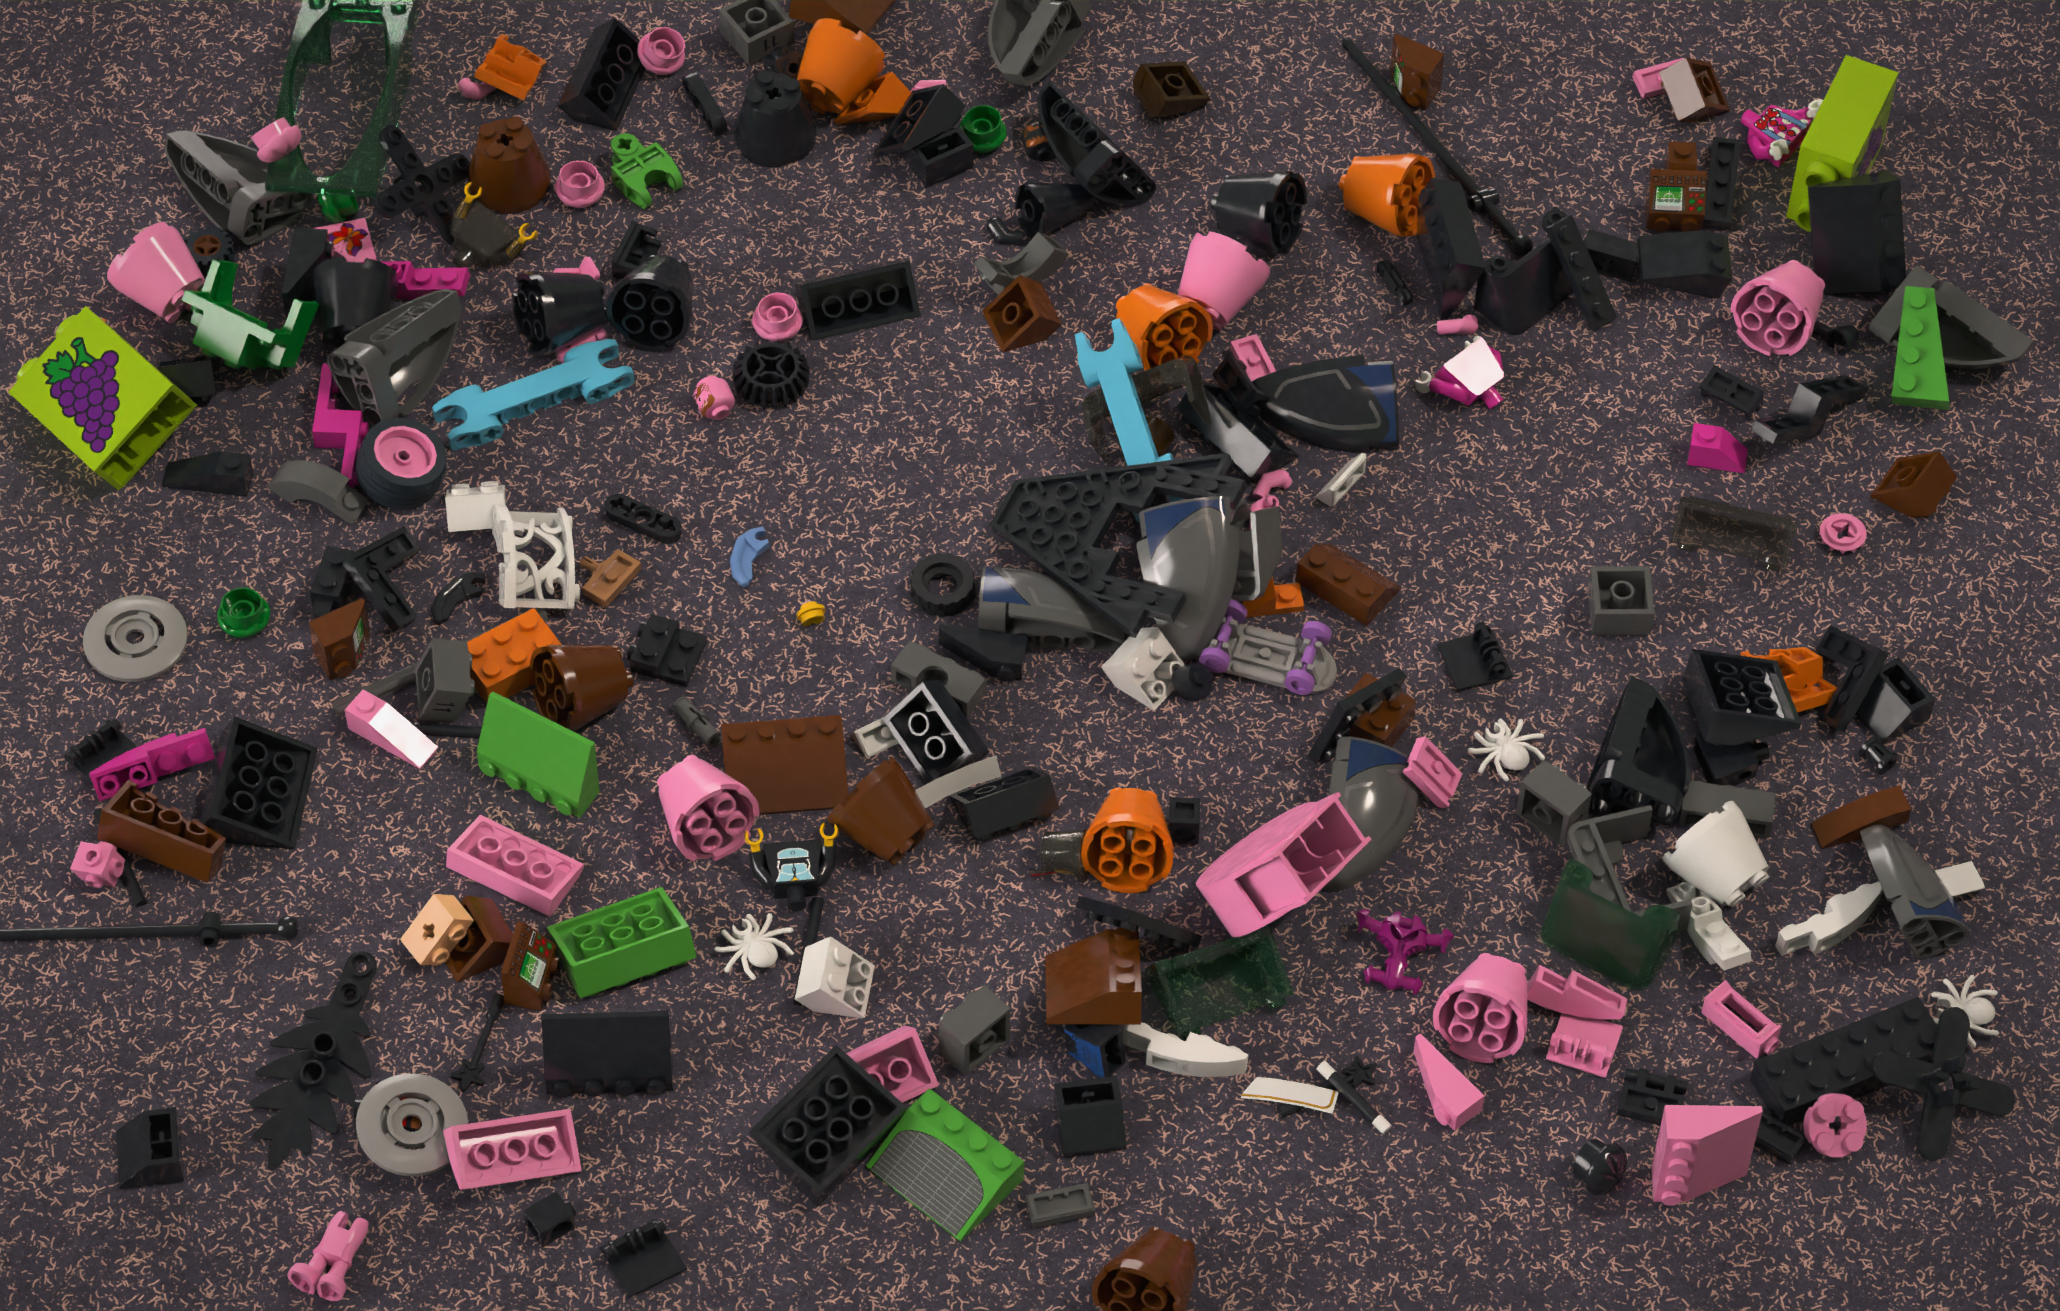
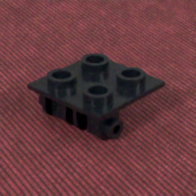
[1437,622,1513,691]
[63,718,137,785]
[599,1219,687,1298]

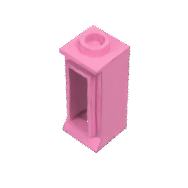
[1701,980,1781,1059]

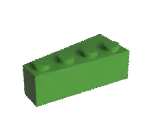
[1892,286,1950,410]

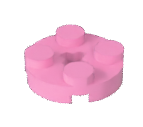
[1803,1093,1867,1157]

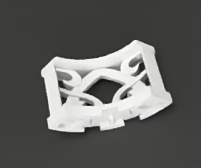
[492,505,580,609]

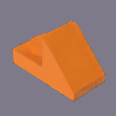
[1243,576,1304,618]

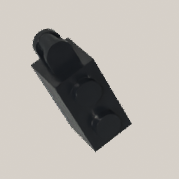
[310,546,355,619]

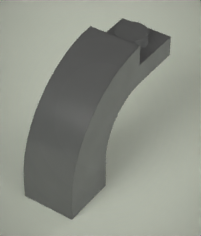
[974,232,1069,295]

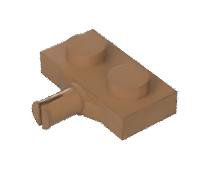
[580,549,642,608]

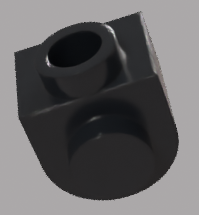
[1172,662,1214,701]

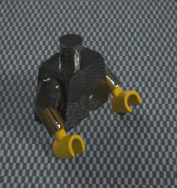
[451,182,538,270]

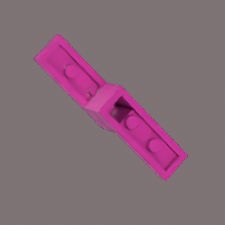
[312,364,368,490]

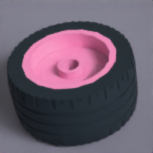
[355,418,447,510]

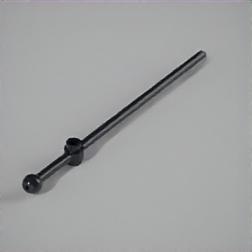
[1342,38,1533,256]
[0,912,298,947]

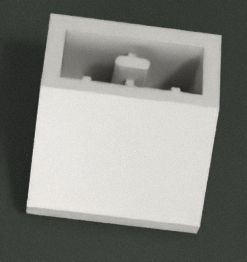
[445,481,506,532]
[1101,627,1185,711]
[795,936,875,1018]

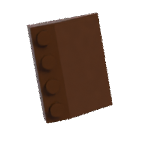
[789,0,896,35]
[721,715,848,815]
[1045,927,1142,1025]

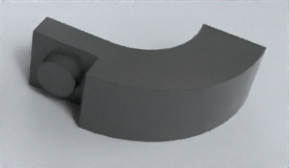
[267,460,369,524]

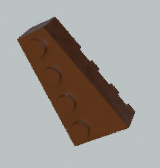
[97,779,226,883]

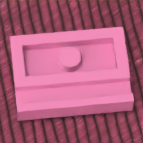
[1403,736,1462,809]

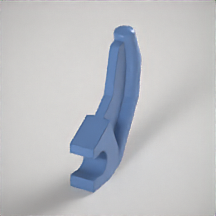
[729,526,769,588]

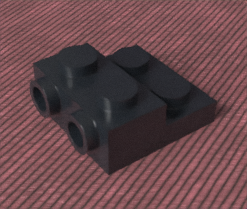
[627,614,707,687]

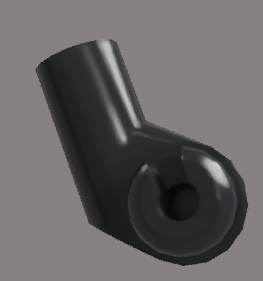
[986,217,1023,245]

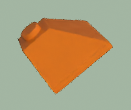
[833,72,911,124]

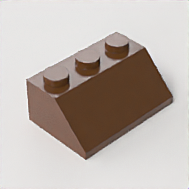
[1296,543,1401,626]

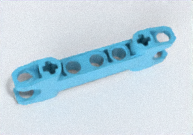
[1075,318,1183,523]
[432,339,635,451]

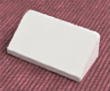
[1315,453,1367,507]
[850,717,898,758]
[1935,861,1985,897]

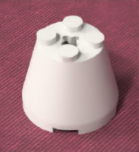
[1662,801,1770,908]

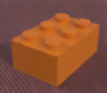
[467,608,562,703]

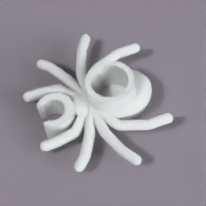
[1468,718,1545,781]
[714,913,794,980]
[1931,975,1999,1048]

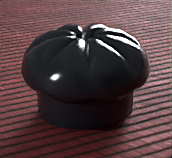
[1573,1139,1627,1196]

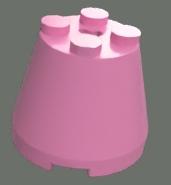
[107,222,205,324]
[1177,231,1270,331]
[1730,260,1825,356]
[657,755,759,861]
[1433,953,1527,1063]

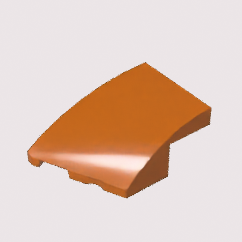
[474,34,547,101]
[1740,647,1837,713]

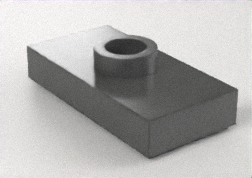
[1026,1183,1095,1228]

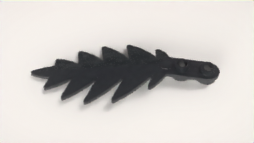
[249,951,377,1171]

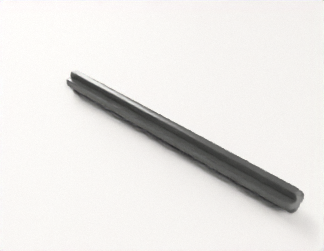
[332,608,548,717]

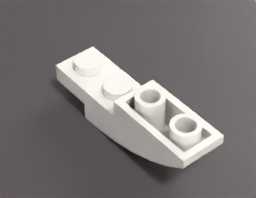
[1775,881,1883,956]
[1667,882,1752,970]
[1122,1022,1248,1077]

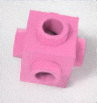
[70,841,125,888]

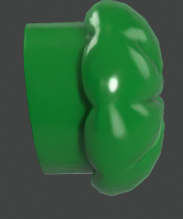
[958,105,1007,153]
[316,176,359,224]
[217,588,271,638]

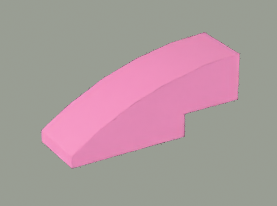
[1527,965,1627,1019]

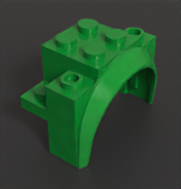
[181,260,319,370]

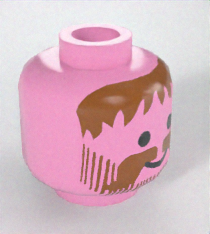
[693,376,735,420]

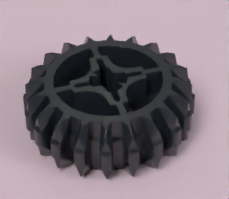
[732,339,810,410]

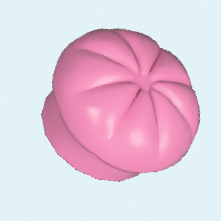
[637,27,685,75]
[251,117,301,163]
[555,161,605,208]
[752,292,803,342]

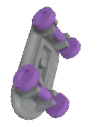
[1196,599,1337,695]

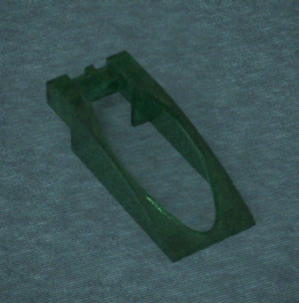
[265,0,420,197]

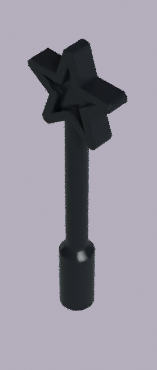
[450,993,505,1092]
[1277,1056,1377,1118]

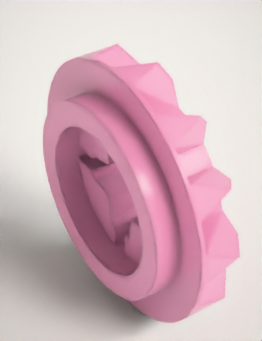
[1819,513,1867,555]

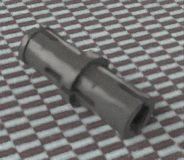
[672,696,722,748]

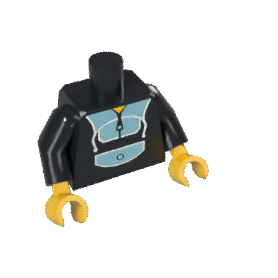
[744,823,839,911]

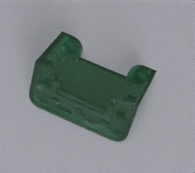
[1540,858,1681,991]
[1145,924,1294,1040]

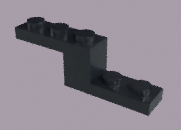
[1751,375,1868,445]

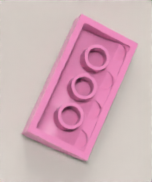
[446,815,584,917]
[443,1109,582,1190]

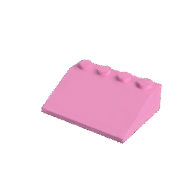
[1651,1105,1763,1206]

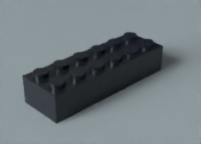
[1750,997,1937,1126]

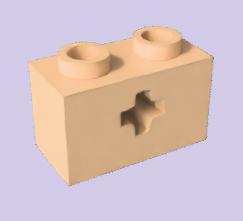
[400,894,474,966]

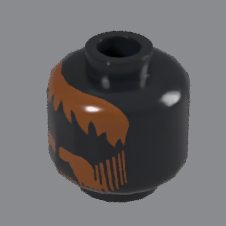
[1021,120,1055,162]

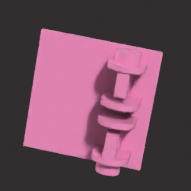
[1546,1013,1623,1078]

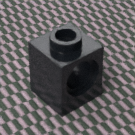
[1168,797,1200,844]
[523,1191,576,1248]

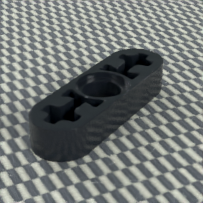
[682,71,728,136]
[605,494,682,544]

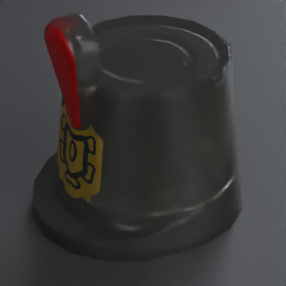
[1030,829,1090,883]

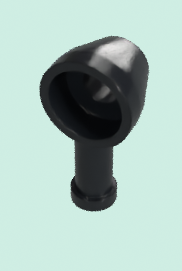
[1813,319,1859,355]

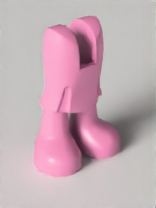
[287,1211,369,1301]

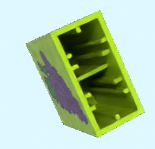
[1786,55,1899,232]
[8,306,197,490]

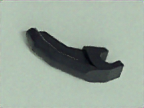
[431,573,486,625]

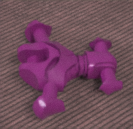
[1356,909,1454,995]

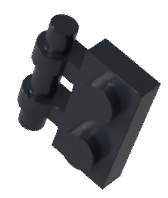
[1617,1068,1688,1125]

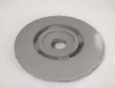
[83,595,188,682]
[356,1074,468,1176]

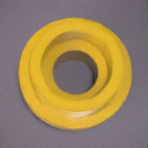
[796,601,826,626]

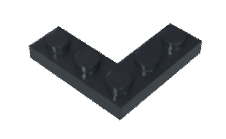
[341,527,421,633]
[1815,625,1889,732]
[1307,668,1407,764]
[1076,896,1202,950]

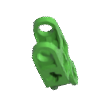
[611,133,683,209]

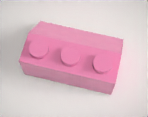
[846,1025,939,1103]

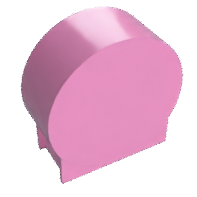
[1196,792,1371,937]

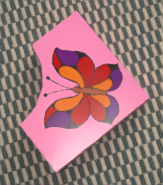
[313,218,377,262]

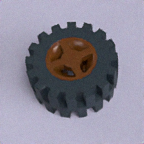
[184,227,235,277]

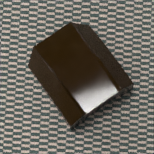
[1133,61,1211,118]

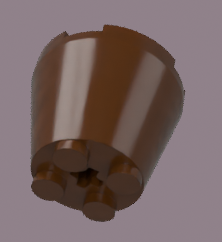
[467,117,551,214]
[529,644,633,732]
[826,757,935,866]
[1092,1227,1197,1311]

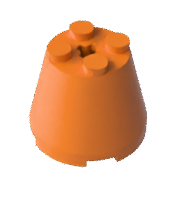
[797,18,885,114]
[1339,153,1435,237]
[1116,283,1213,380]
[1081,788,1174,893]

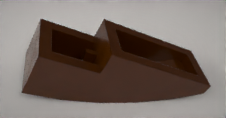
[1811,785,1911,849]

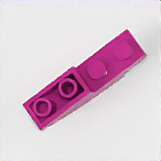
[360,261,470,300]
[89,728,215,801]

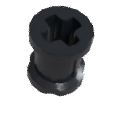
[1858,735,1899,775]

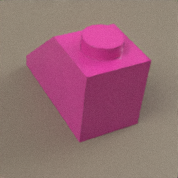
[1687,423,1748,473]

